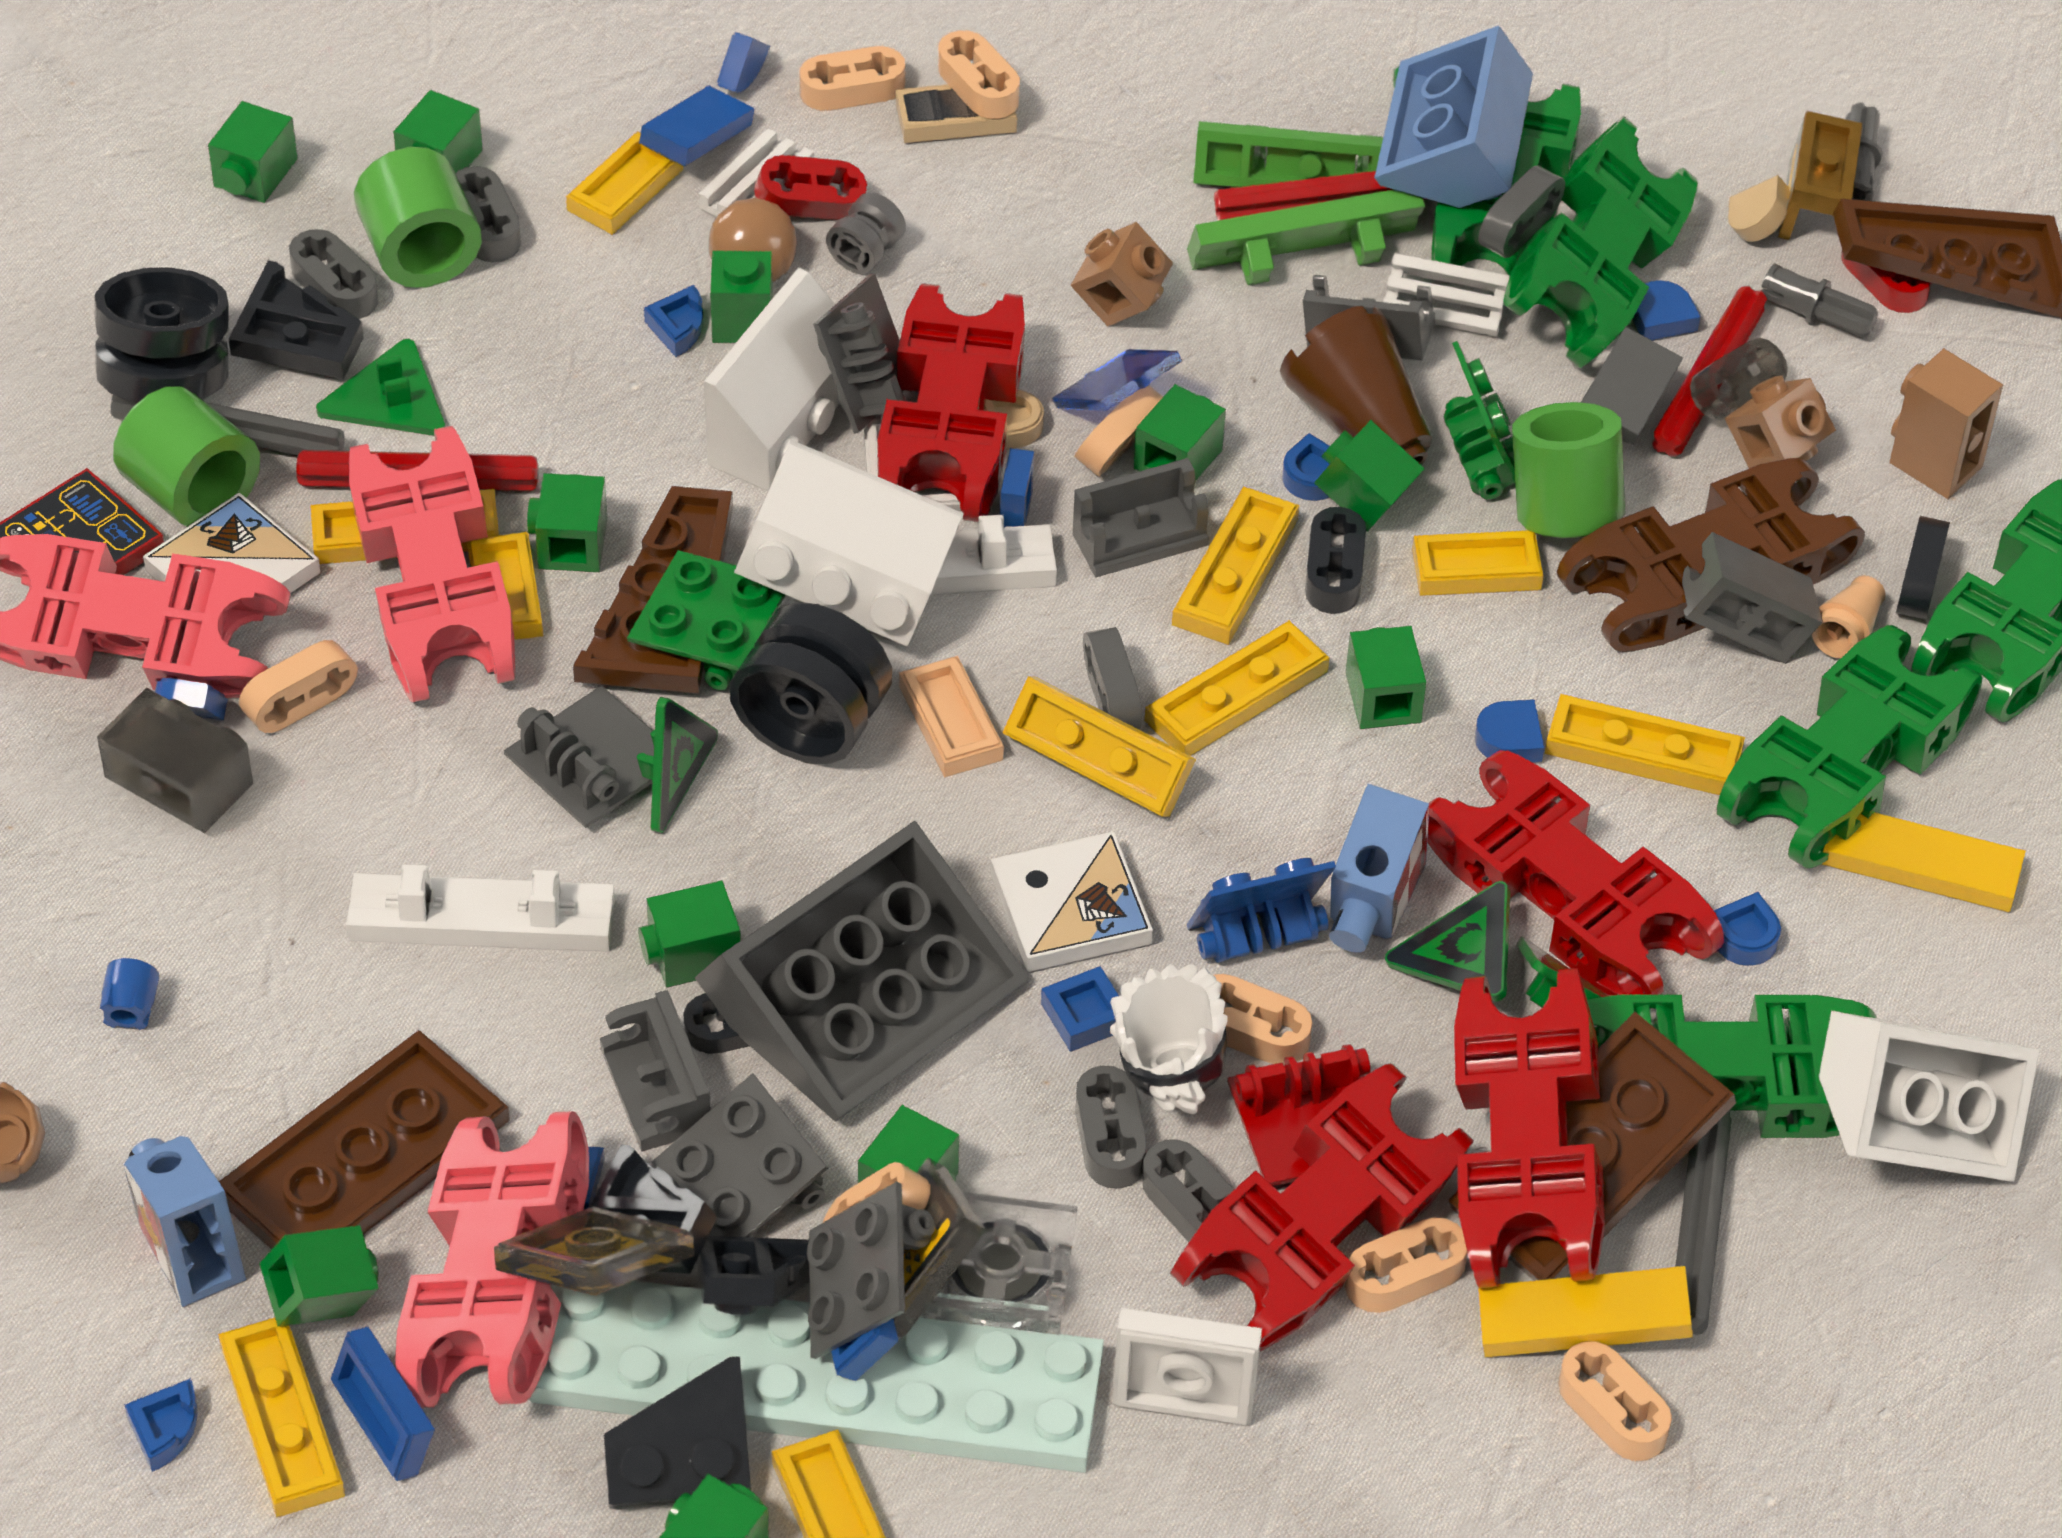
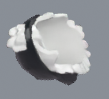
[1110,964,1227,1114]

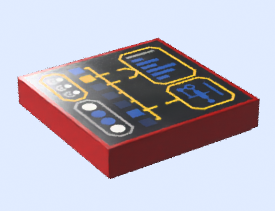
[0,468,164,575]

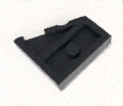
[228,260,364,379]
[572,1145,717,1274]
[697,1235,810,1314]
[603,1356,751,1508]

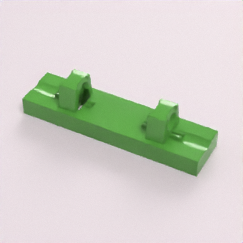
[1193,121,1383,187]
[1187,190,1425,285]

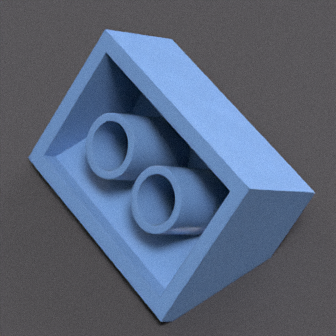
[1374,25,1533,208]

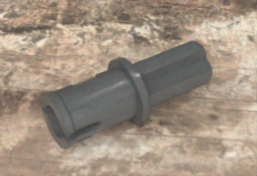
[1846,103,1882,201]
[1761,263,1878,338]

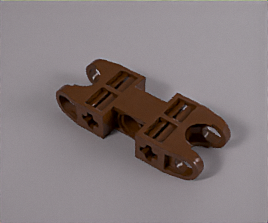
[1557,458,1865,652]

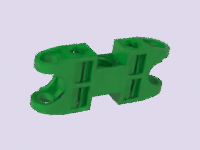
[1431,83,1581,276]
[1503,116,1698,369]
[1911,479,2062,723]
[1717,625,1983,869]
[1587,995,1877,1138]

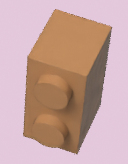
[1889,348,2003,499]

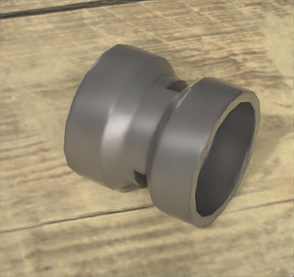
[826,192,906,274]

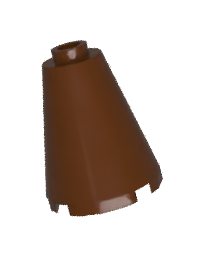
[1280,305,1432,465]

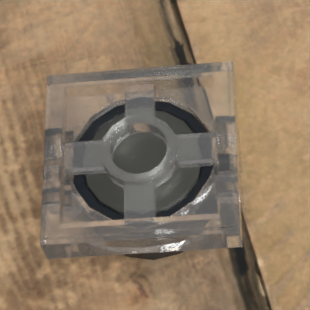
[921,1189,1078,1335]

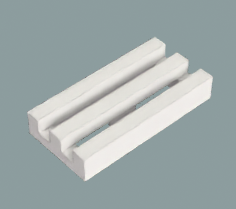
[699,128,814,217]
[1383,253,1510,337]

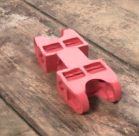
[349,426,516,702]
[0,534,291,698]
[396,1111,589,1408]

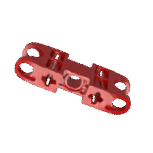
[877,283,1025,522]
[1427,750,1724,996]
[1454,968,1605,1289]
[1170,1063,1474,1352]

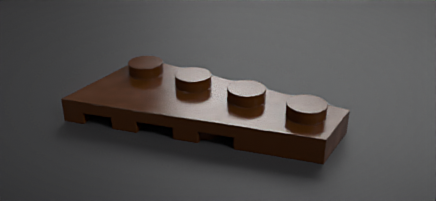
[1833,199,2062,318]
[573,486,733,694]

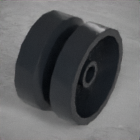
[94,267,229,403]
[729,603,892,765]

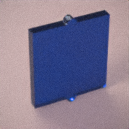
[1052,349,1183,411]

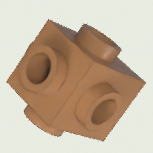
[1070,221,1173,327]
[1724,376,1836,468]

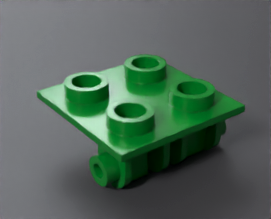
[1443,341,1515,500]
[627,550,786,690]

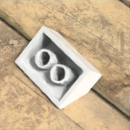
[704,268,840,491]
[734,440,963,646]
[1819,1011,2040,1182]

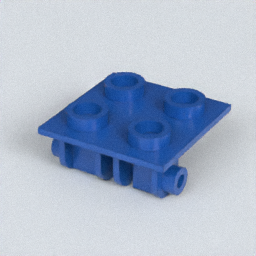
[1187,858,1336,963]

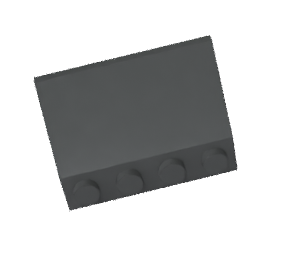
[695,820,1031,1121]

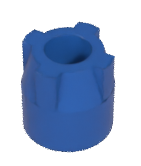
[99,958,160,1030]

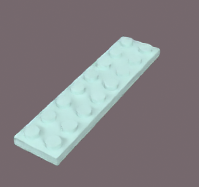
[530,1274,1104,1473]

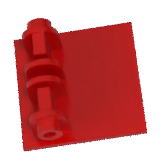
[1227,1044,1371,1186]

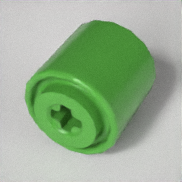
[354,147,482,288]
[113,386,260,527]
[1512,402,1626,538]

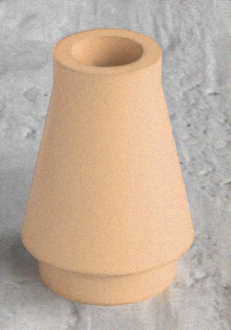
[1812,576,1886,658]

